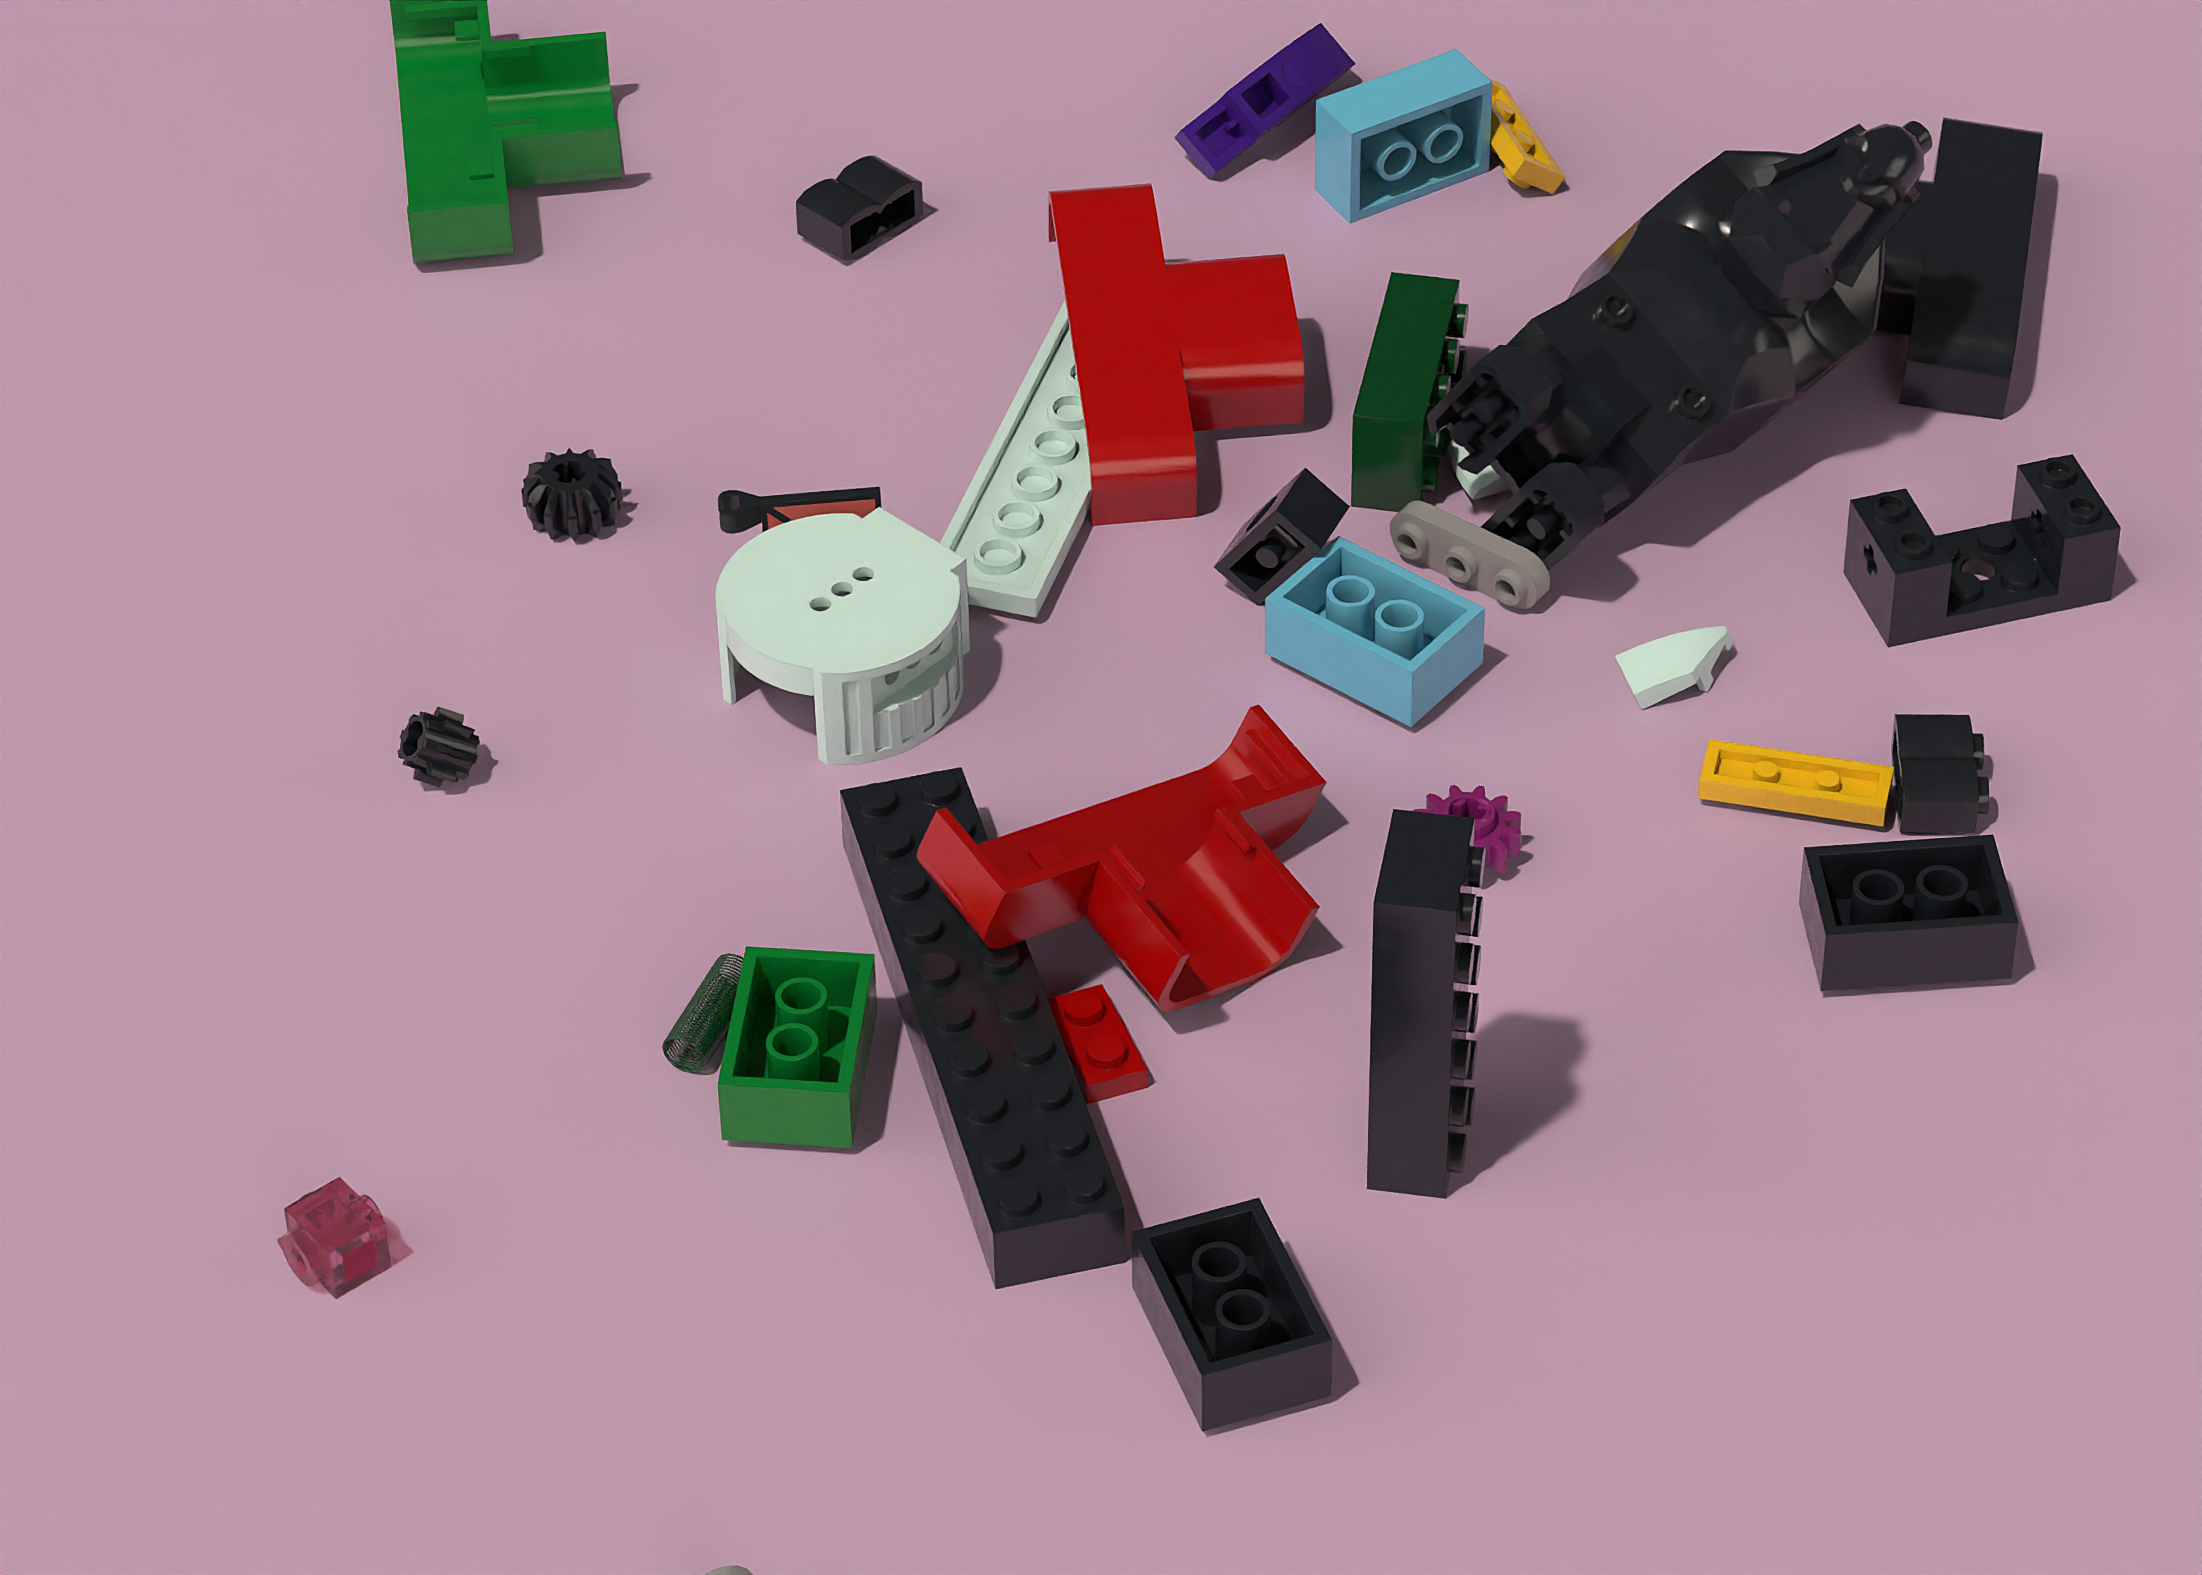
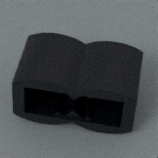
[796,155,923,261]
[1891,714,1989,833]

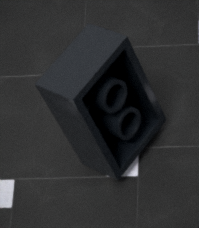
[1799,834,2018,991]
[1131,1198,1332,1431]

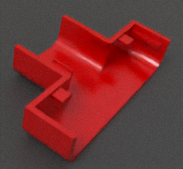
[1047,183,1305,526]
[917,704,1327,1012]

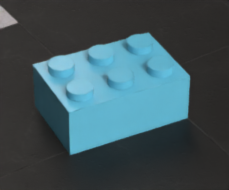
[1315,49,1492,223]
[1265,536,1485,727]

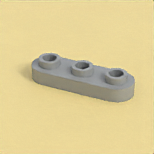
[1390,501,1550,610]

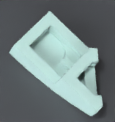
[1615,626,1733,710]

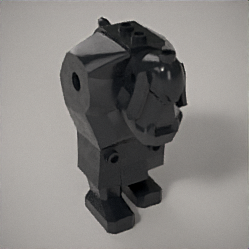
[1427,121,1932,572]

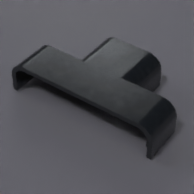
[1877,117,2043,420]

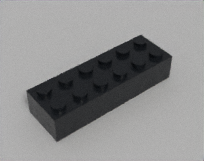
[1367,809,1486,1199]

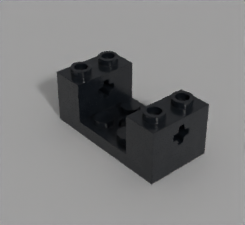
[1843,454,2121,648]

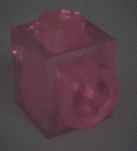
[277,1177,392,1299]

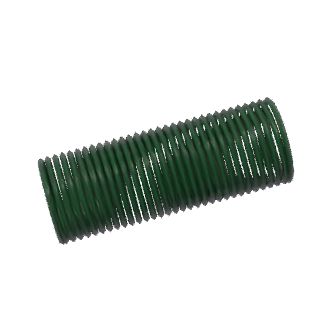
[662,953,743,1073]

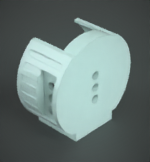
[715,507,970,765]

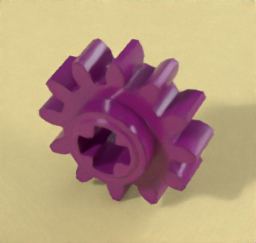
[1413,785,1521,878]

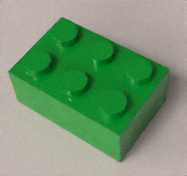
[717,946,878,1148]

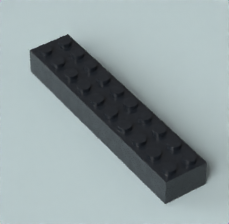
[840,767,1125,1289]

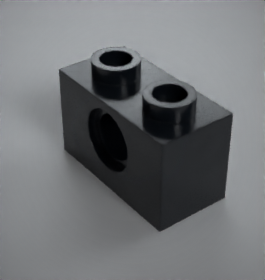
[1214,467,1350,606]

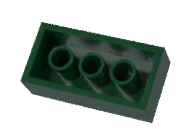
[1351,272,1469,512]

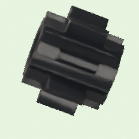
[398,706,480,787]

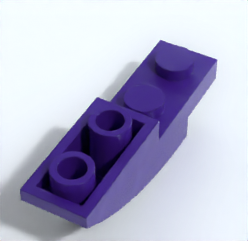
[1174,23,1355,179]

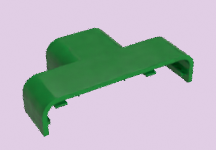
[389,0,622,264]

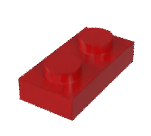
[1048,984,1148,1104]

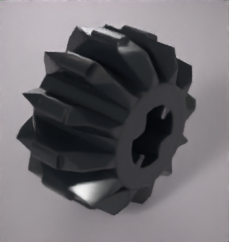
[521,447,623,542]

